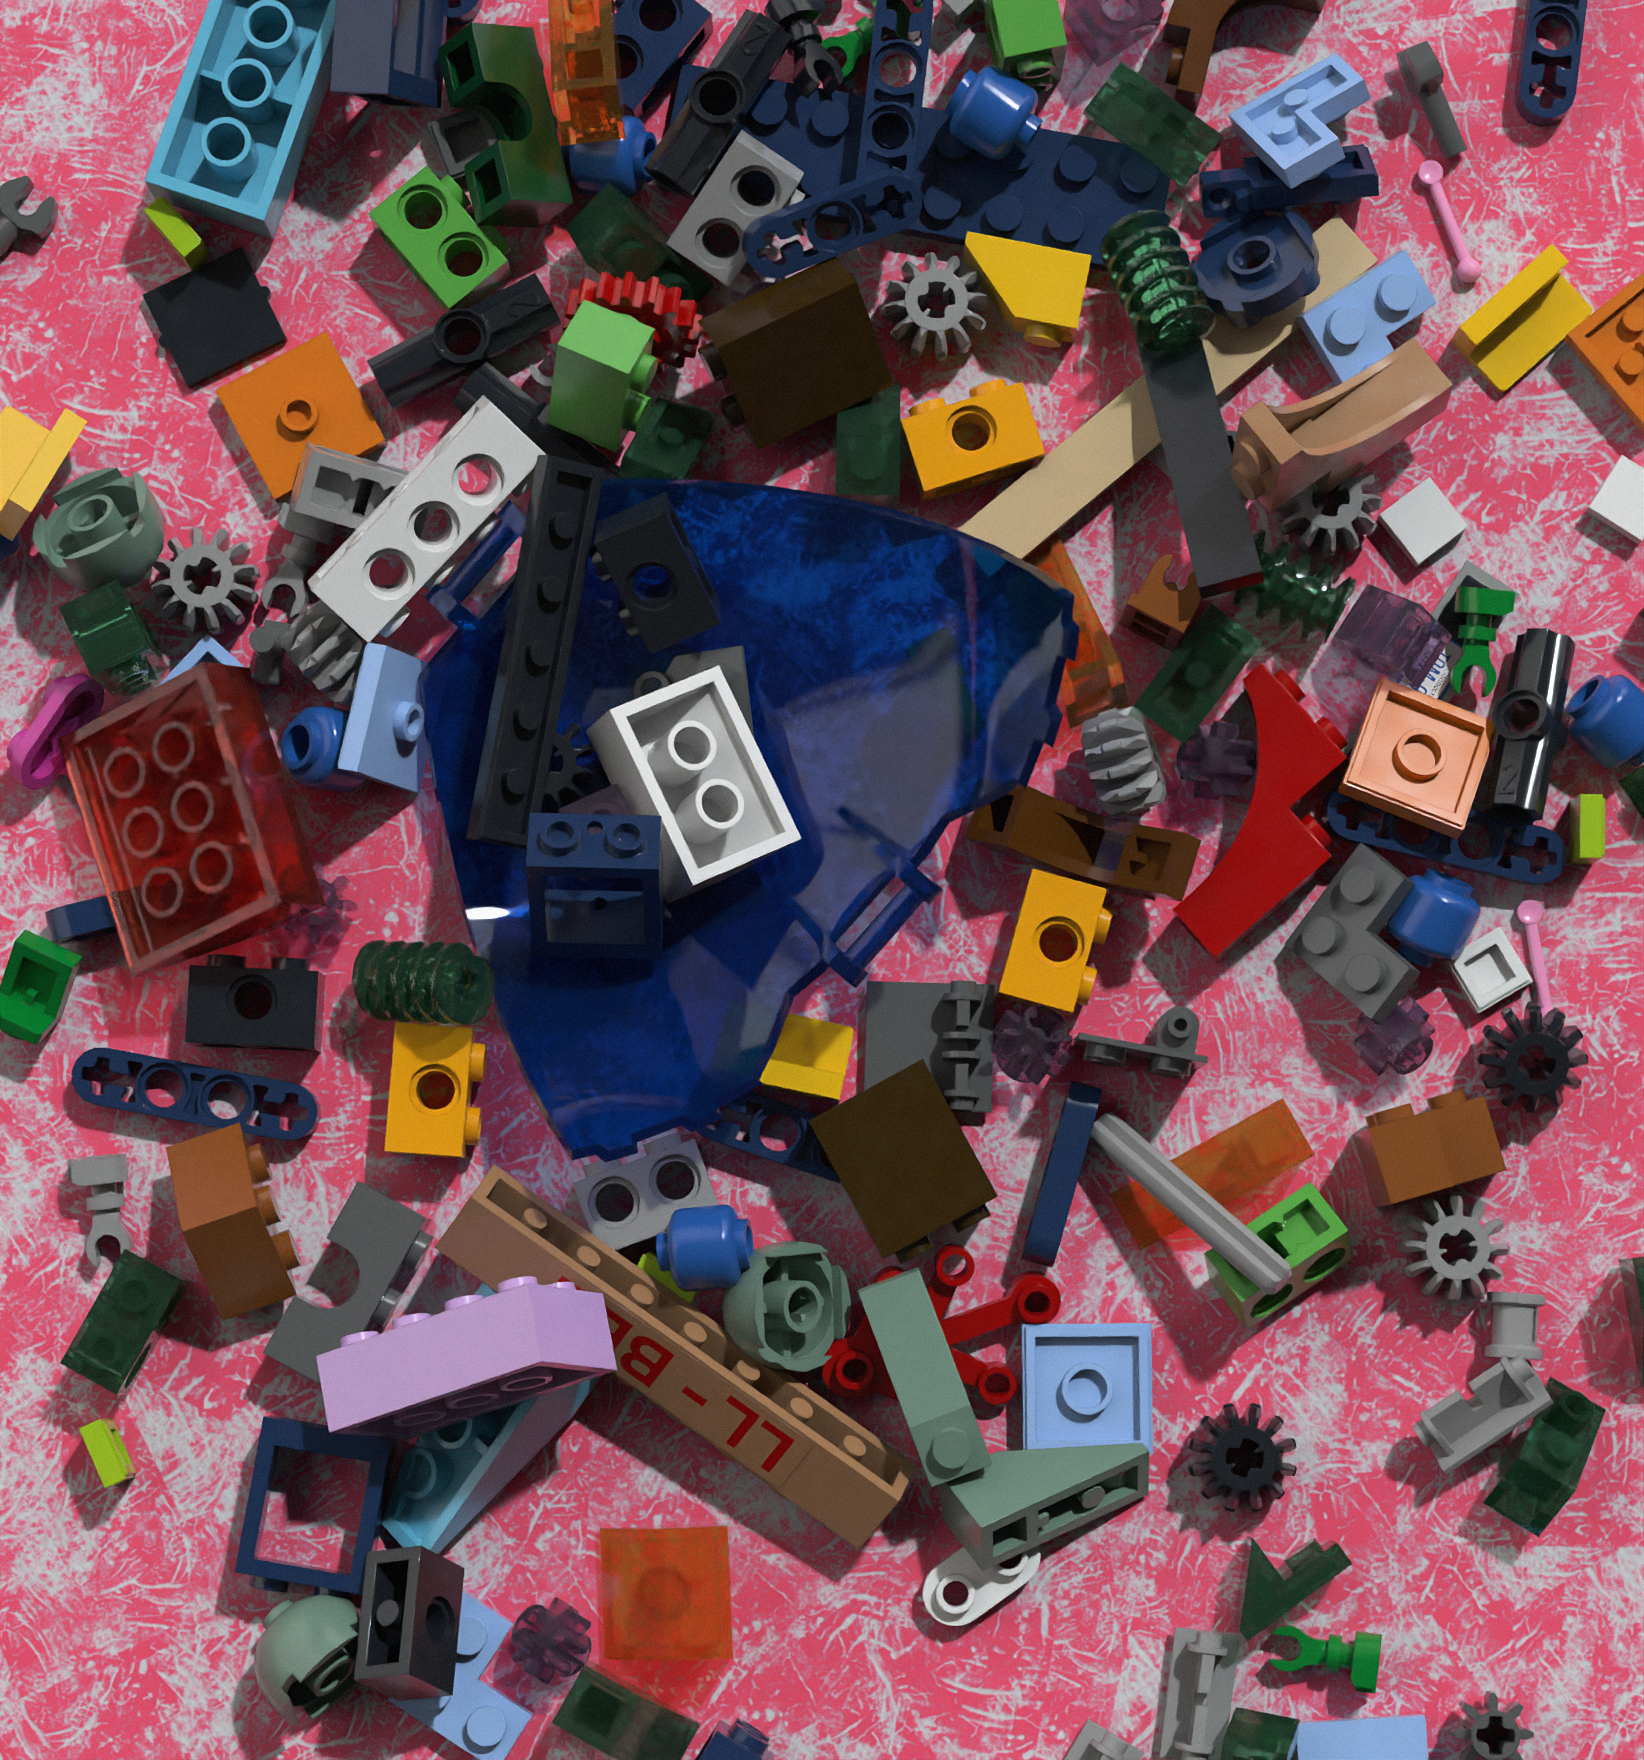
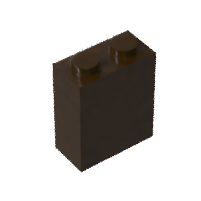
[698,256,894,450]
[808,1059,998,1265]

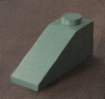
[857,1267,992,1487]
[941,1443,1149,1571]

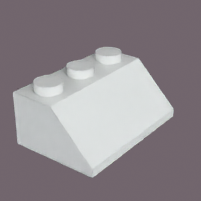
[586,665,802,904]

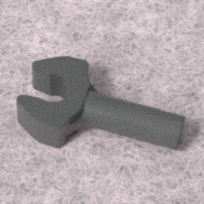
[1396,41,1467,159]
[0,176,59,258]
[249,619,291,687]

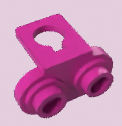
[7,673,143,802]

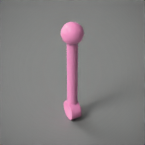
[1417,160,1482,283]
[1516,899,1553,1018]

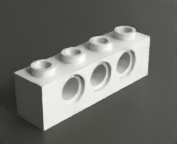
[307,395,546,642]

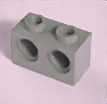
[666,129,805,287]
[289,442,429,537]
[573,1132,719,1252]

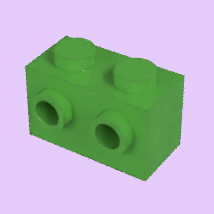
[547,299,658,453]

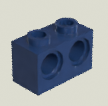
[574,0,713,120]

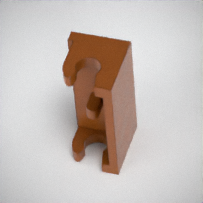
[1118,554,1202,653]

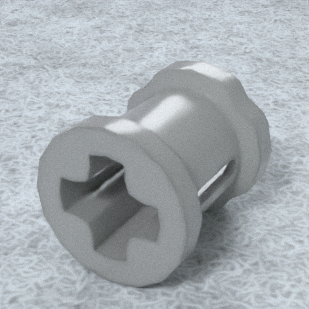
[1484,1292,1546,1360]

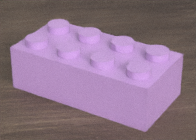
[316,1276,617,1440]

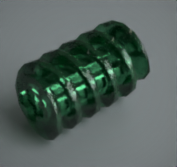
[1099,209,1217,353]
[1215,528,1356,644]
[352,940,495,1025]

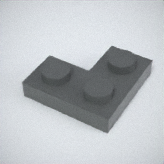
[1285,842,1421,1023]

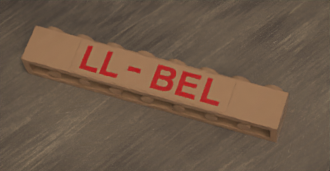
[434,1165,917,1549]

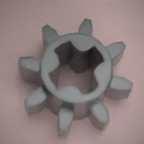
[1448,1691,1534,1760]

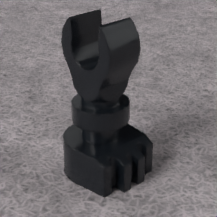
[764,0,843,99]

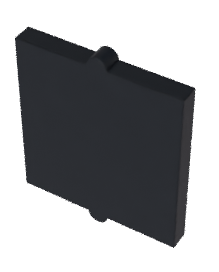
[143,247,288,388]

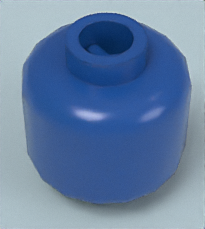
[944,66,1043,161]
[561,113,658,197]
[1566,675,1644,769]
[281,706,367,792]
[1385,868,1481,968]
[656,1204,754,1292]

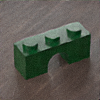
[437,22,573,228]

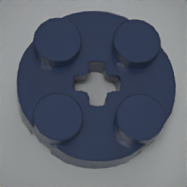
[1190,209,1320,328]

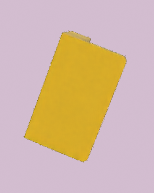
[1450,244,1592,393]
[0,406,87,541]
[713,1002,854,1103]

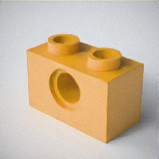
[900,379,1046,503]
[996,868,1114,1017]
[384,1022,487,1159]

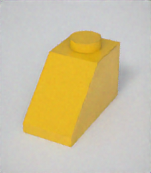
[963,231,1092,347]

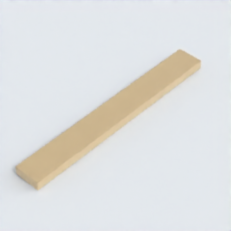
[956,214,1378,582]

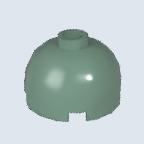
[32,468,165,593]
[721,1241,851,1372]
[254,1594,361,1725]

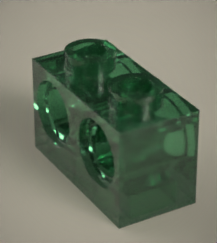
[59,580,169,697]
[60,1249,192,1395]

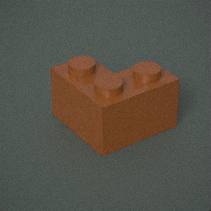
[1353,1088,1506,1208]
[166,1122,301,1321]

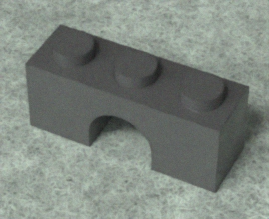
[263,1181,434,1384]

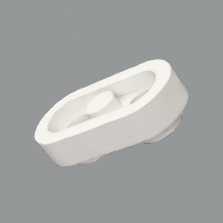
[922,1545,1041,1626]

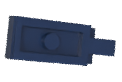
[1199,144,1379,218]

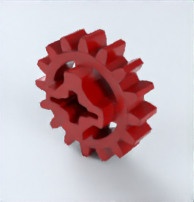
[562,271,703,374]

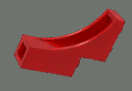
[1172,663,1348,964]

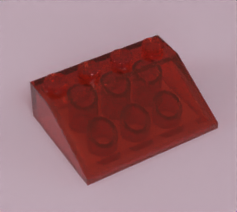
[58,662,326,977]

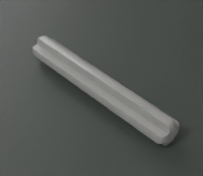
[1090,1112,1292,1295]

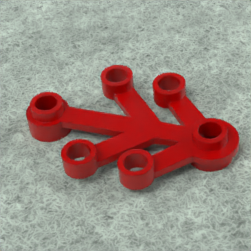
[821,1243,1061,1404]

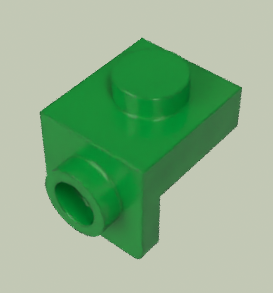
[0,929,83,1044]

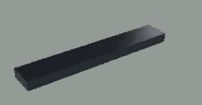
[1119,255,1265,599]
[466,455,605,850]

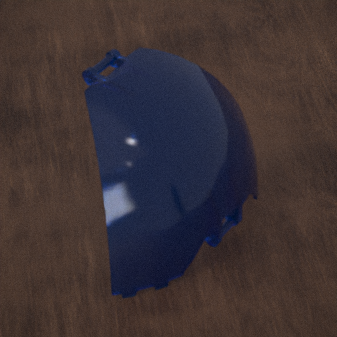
[418,478,1080,1163]

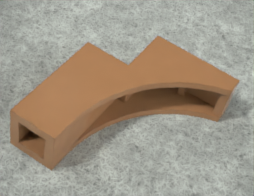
[1230,337,1453,513]

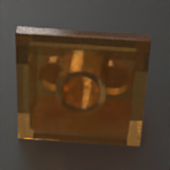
[600,1523,734,1661]

